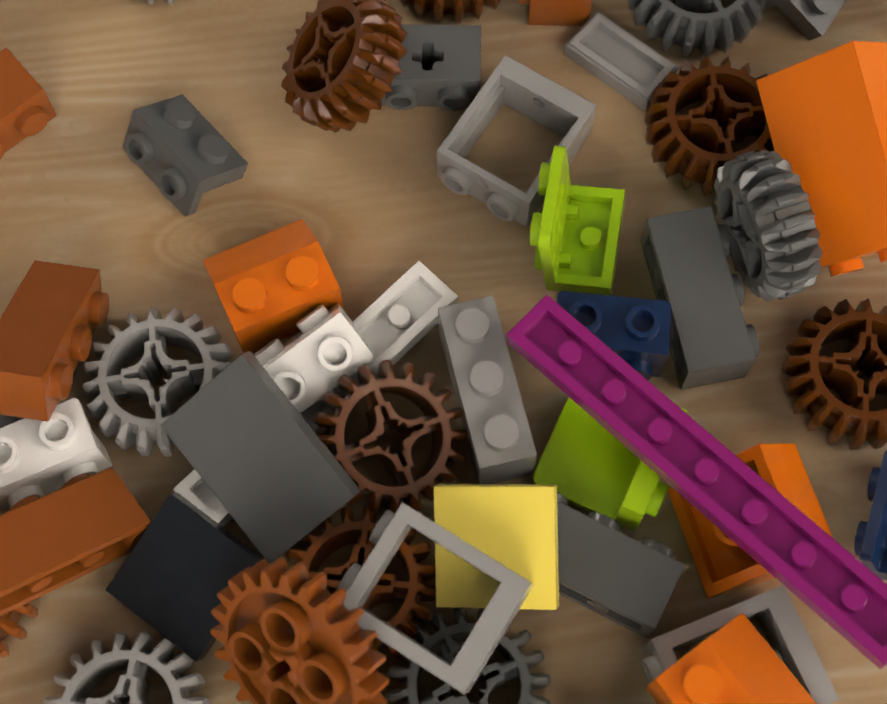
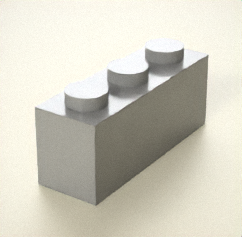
[438,296,537,484]

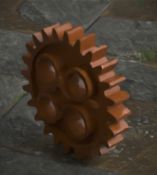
[211,558,389,704]

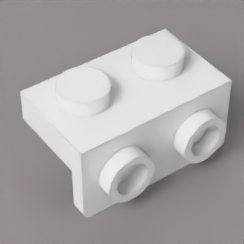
[254,303,373,413]
[0,398,112,511]

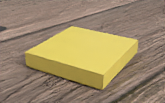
[434,484,559,610]

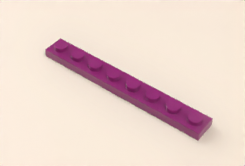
[506,294,887,669]

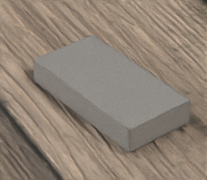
[564,11,679,111]

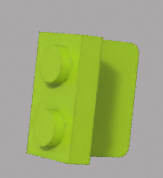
[530,145,625,296]
[533,397,688,532]

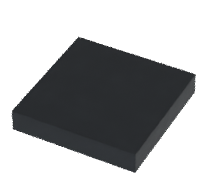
[106,493,269,662]

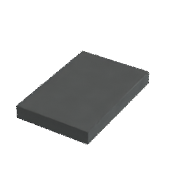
[160,351,361,564]

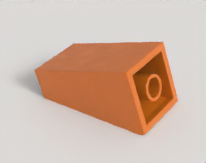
[756,41,887,277]

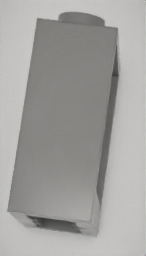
[436,55,597,227]
[337,502,533,694]
[641,585,839,704]

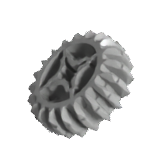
[82,306,233,457]
[44,632,211,704]

